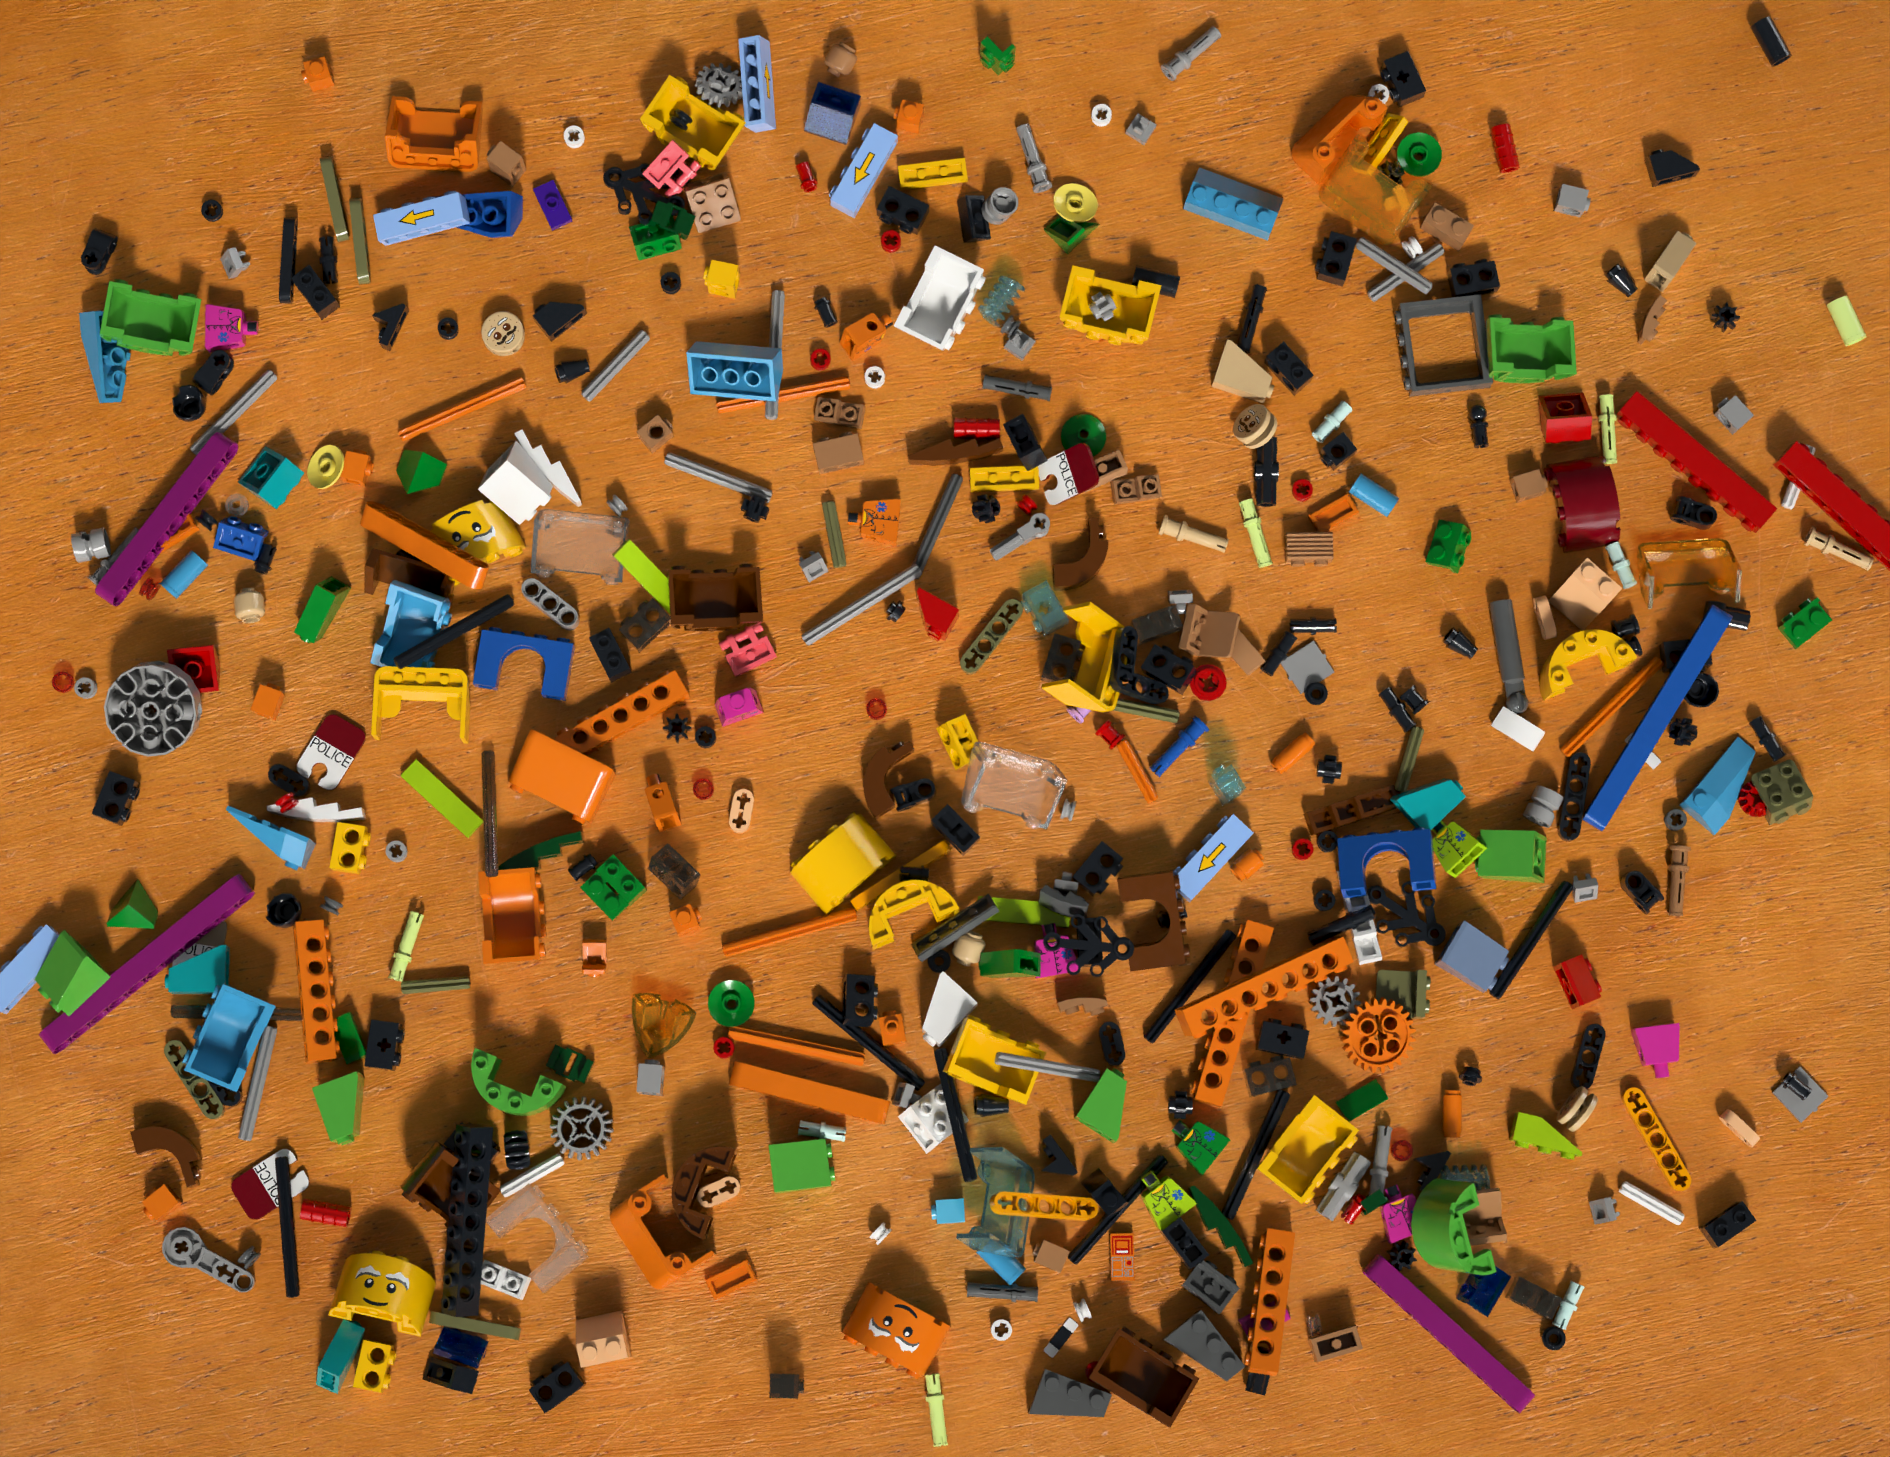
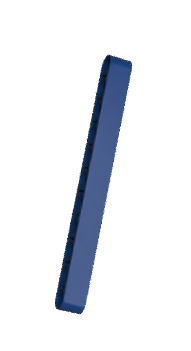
[1582,604,1733,831]

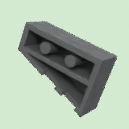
[1163,1310,1245,1381]
[1028,1369,1112,1417]

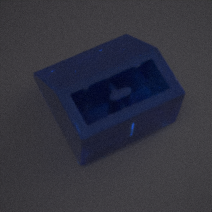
[804,82,861,145]

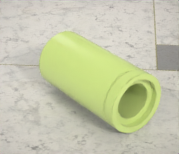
[1826,296,1867,346]

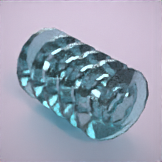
[978,276,1025,327]
[1440,1164,1490,1190]

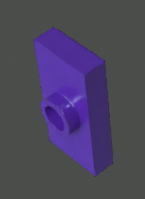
[533,180,573,231]

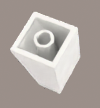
[478,441,553,525]
[922,971,978,1047]

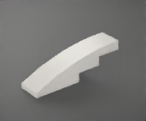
[514,429,582,507]
[267,797,366,822]
[1337,871,1382,965]

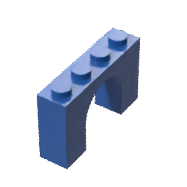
[473,627,575,701]
[1337,827,1437,898]

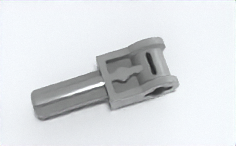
[990,513,1050,561]

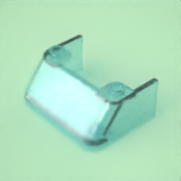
[956,1147,1035,1257]

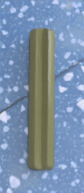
[822,501,847,568]
[1114,698,1180,723]
[1395,726,1424,793]
[401,976,471,994]

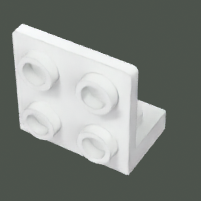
[898,1084,969,1154]

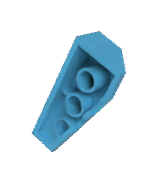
[79,311,131,403]
[1679,737,1756,835]
[226,805,316,871]

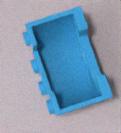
[370,580,452,668]
[182,984,275,1092]

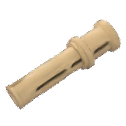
[1158,515,1229,553]
[1804,526,1874,571]

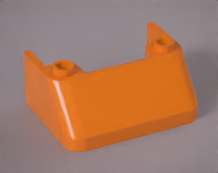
[610,1174,716,1289]

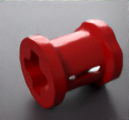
[1095,720,1125,750]

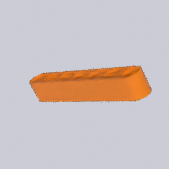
[360,501,489,589]
[729,1061,890,1124]

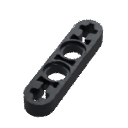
[279,217,298,304]
[1558,752,1591,842]

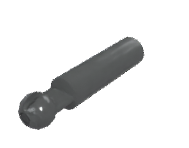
[1489,599,1529,714]

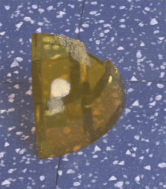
[632,993,696,1059]

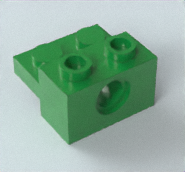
[580,854,647,921]

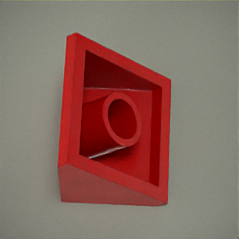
[167,645,220,693]

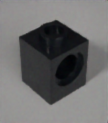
[1320,432,1357,471]

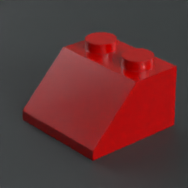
[1538,392,1592,443]
[916,587,959,641]
[1553,954,1602,1010]

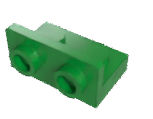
[629,215,682,261]
[1778,597,1832,650]

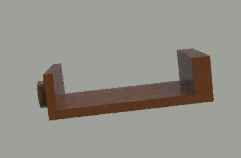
[364,548,455,607]

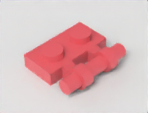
[642,140,701,198]
[719,624,777,677]

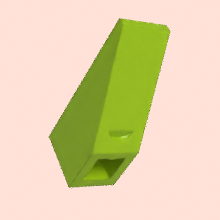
[1509,1112,1582,1160]

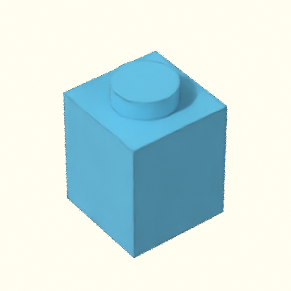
[931,1198,965,1224]

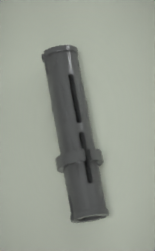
[983,374,1052,401]
[967,1282,1038,1302]

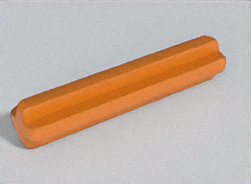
[1117,740,1158,804]

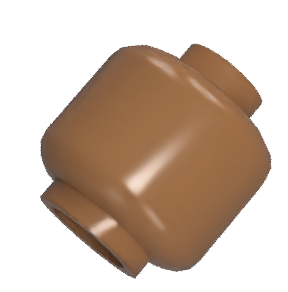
[824,42,857,77]

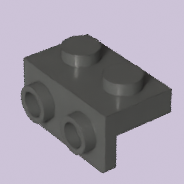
[1181,1260,1240,1314]

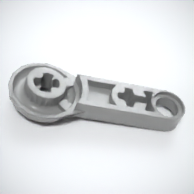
[162,1227,255,1292]

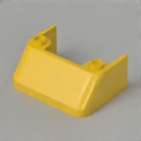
[1041,602,1127,712]
[371,666,470,743]

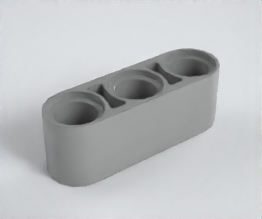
[521,578,580,630]

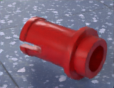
[796,162,818,192]
[1341,1194,1366,1225]

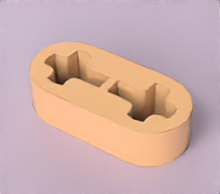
[1533,596,1557,640]
[729,789,754,833]
[1719,1109,1760,1148]
[697,1177,741,1208]

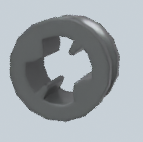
[1000,315,1021,339]
[1664,809,1687,831]
[320,896,343,916]
[238,1246,261,1269]

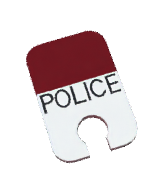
[1038,443,1099,505]
[297,714,366,790]
[231,1149,309,1220]

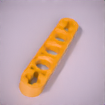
[850,840,952,911]
[1621,1087,1691,1191]
[989,1191,1098,1221]

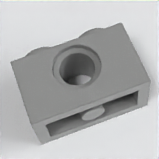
[636,1060,665,1096]

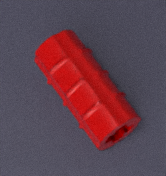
[1490,124,1520,173]
[954,417,1000,440]
[300,1199,351,1227]

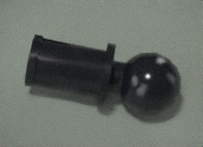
[1469,405,1489,448]

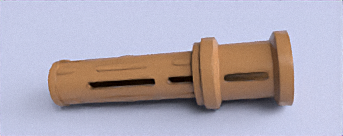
[1668,845,1691,916]

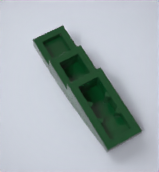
[493,831,584,871]
[1188,1185,1253,1267]

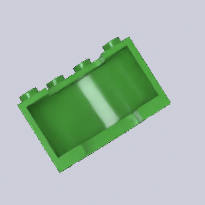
[100,279,201,356]
[1486,314,1577,383]
[471,1048,567,1116]
[1411,1178,1496,1275]

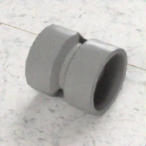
[981,187,1019,225]
[71,527,111,563]
[1523,785,1564,828]

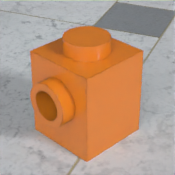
[301,56,335,91]
[893,99,924,134]
[340,449,374,487]
[250,683,285,721]
[669,904,702,936]
[878,1010,906,1047]
[142,1184,182,1221]

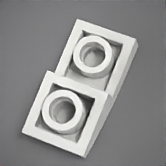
[1491,706,1546,752]
[481,1260,532,1300]

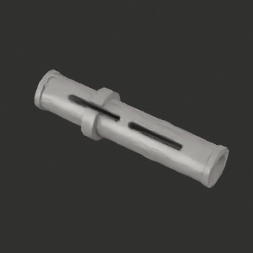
[1369,1125,1393,1196]

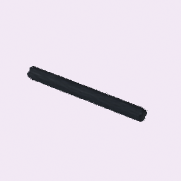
[393,594,514,669]
[1489,880,1573,999]
[1144,929,1236,1044]
[812,995,925,1091]
[934,1048,977,1182]
[1221,1089,1290,1220]
[1068,1154,1168,1265]
[275,1156,300,1298]

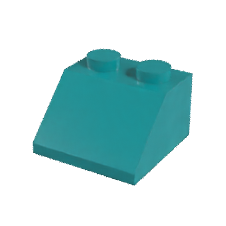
[238,446,304,509]

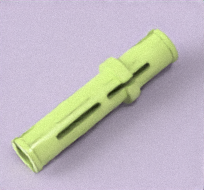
[1598,394,1618,464]
[1239,499,1273,568]
[388,911,424,982]
[925,1373,948,1447]

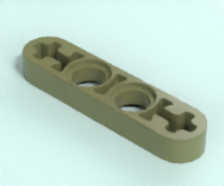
[320,156,350,242]
[349,198,371,285]
[960,599,1023,675]
[164,1040,225,1119]
[429,1311,521,1340]

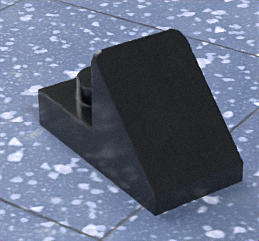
[372,304,409,351]
[1041,1135,1078,1176]
[1413,1151,1452,1192]
[1081,1168,1128,1219]

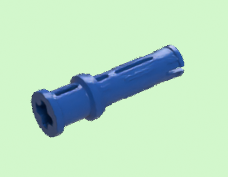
[1149,716,1209,778]

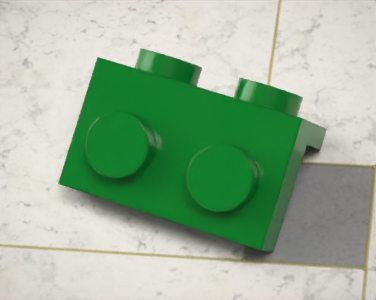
[980,36,1016,75]
[1425,519,1472,574]

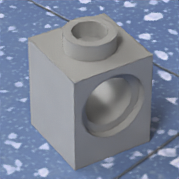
[1554,184,1591,217]
[1714,395,1754,435]

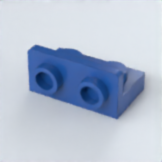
[213,516,269,562]

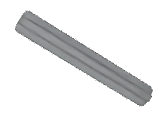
[1356,237,1433,294]
[1367,243,1445,302]
[581,330,650,401]

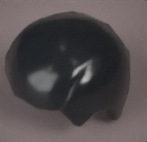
[172,384,206,422]
[1684,673,1719,707]
[266,893,302,928]

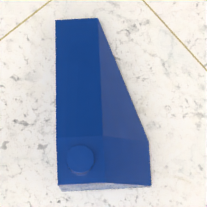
[432,191,523,238]

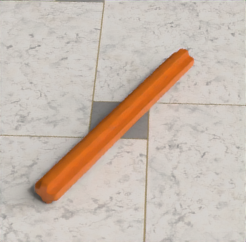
[716,376,850,413]
[398,377,526,441]
[1560,657,1663,757]
[722,907,857,957]
[728,1026,865,1066]

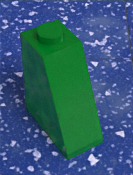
[294,576,351,643]
[979,949,1041,978]

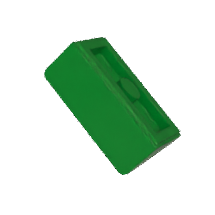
[334,1012,367,1065]
[1335,1079,1389,1122]

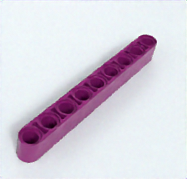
[95,432,238,606]
[1362,1253,1535,1414]

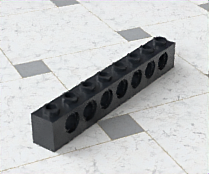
[441,1124,493,1317]

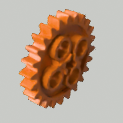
[1340,997,1416,1073]

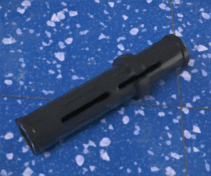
[1237,284,1267,354]
[1307,905,1377,946]

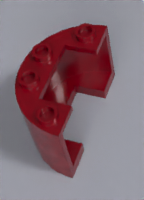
[1544,455,1621,553]

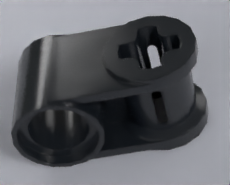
[81,228,118,275]
[192,350,234,395]
[1670,496,1717,530]
[890,778,936,812]
[1620,871,1664,915]

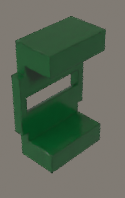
[648,200,696,240]
[546,1044,595,1084]
[1360,1189,1388,1216]

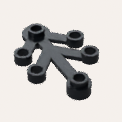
[603,163,685,225]
[1367,881,1446,947]
[1043,914,1134,977]

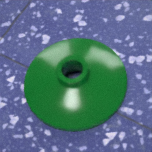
[1397,132,1442,177]
[1061,414,1106,457]
[708,980,755,1027]

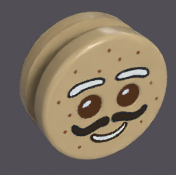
[481,311,525,356]
[1233,404,1277,449]
[1556,1086,1598,1132]

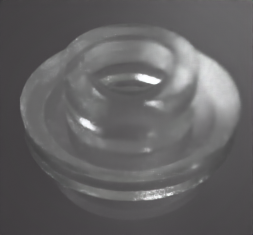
[225,494,249,517]

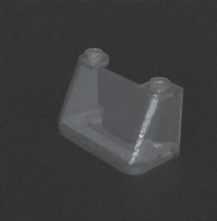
[531,509,630,585]
[961,742,1068,829]

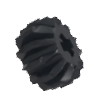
[503,1130,530,1170]

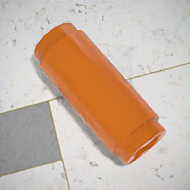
[1270,732,1315,775]
[1443,1090,1462,1138]

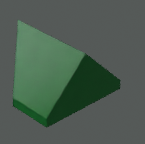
[1044,215,1100,254]
[396,450,447,494]
[107,879,158,929]

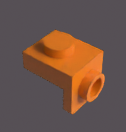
[582,939,607,977]

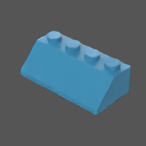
[1184,167,1284,241]
[686,341,783,402]

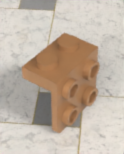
[1179,604,1240,658]
[1463,1188,1507,1246]

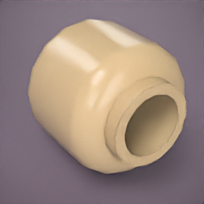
[233,588,265,623]
[952,931,986,966]

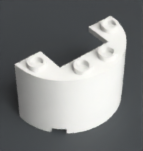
[894,246,986,351]

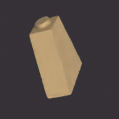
[1644,231,1697,292]
[1212,339,1274,403]

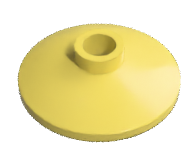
[1053,183,1098,223]
[307,445,344,489]

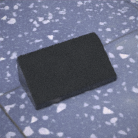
[957,195,991,243]

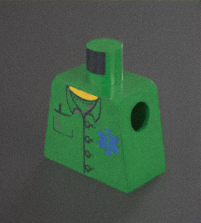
[1171,1120,1230,1176]

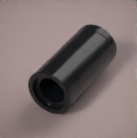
[1750,16,1792,67]
[1132,265,1180,298]

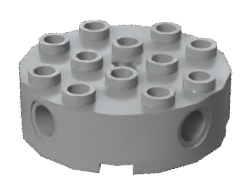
[104,661,202,757]

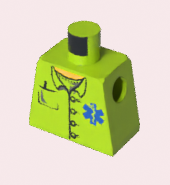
[1432,820,1487,878]
[1141,1171,1197,1231]

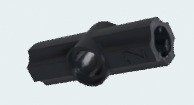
[1254,436,1279,507]

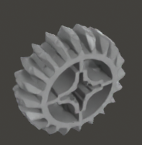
[550,1097,614,1160]

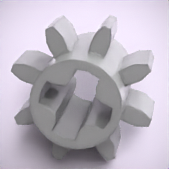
[1088,292,1116,322]

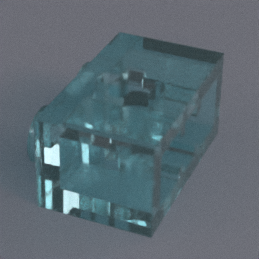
[1021,580,1069,637]
[1208,764,1246,806]

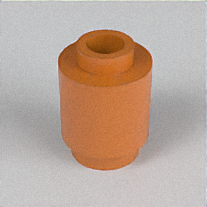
[1229,848,1264,882]

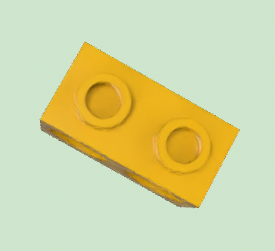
[704,260,740,299]
[936,714,985,770]
[329,822,371,874]
[353,1340,397,1393]

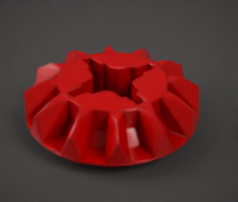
[1190,664,1227,701]
[1738,781,1767,817]

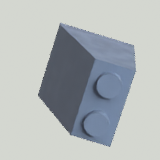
[1435,920,1509,993]

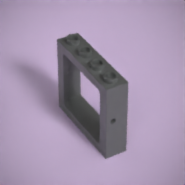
[1394,294,1493,397]

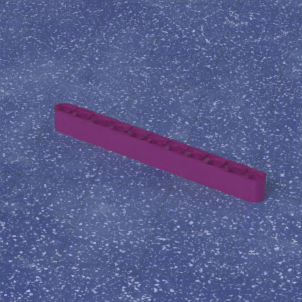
[39,874,255,1054]

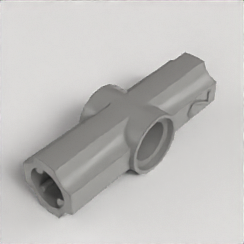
[1316,1151,1371,1221]

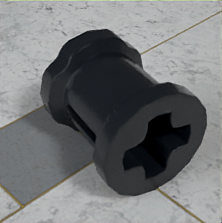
[1611,614,1640,638]
[1399,685,1430,715]

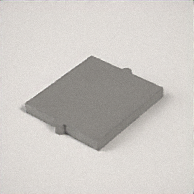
[1280,641,1334,694]
[1772,1067,1829,1123]

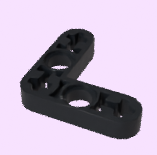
[1110,626,1169,704]

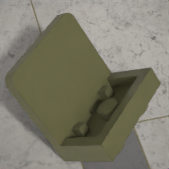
[1751,760,1813,825]
[1376,970,1431,1019]

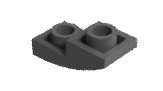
[1039,885,1089,919]

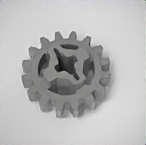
[695,63,742,107]
[1309,976,1361,1027]

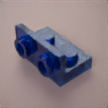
[1456,1266,1511,1317]
[433,1326,489,1368]

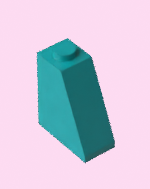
[1390,778,1466,830]
[165,945,230,994]
[316,1319,365,1394]

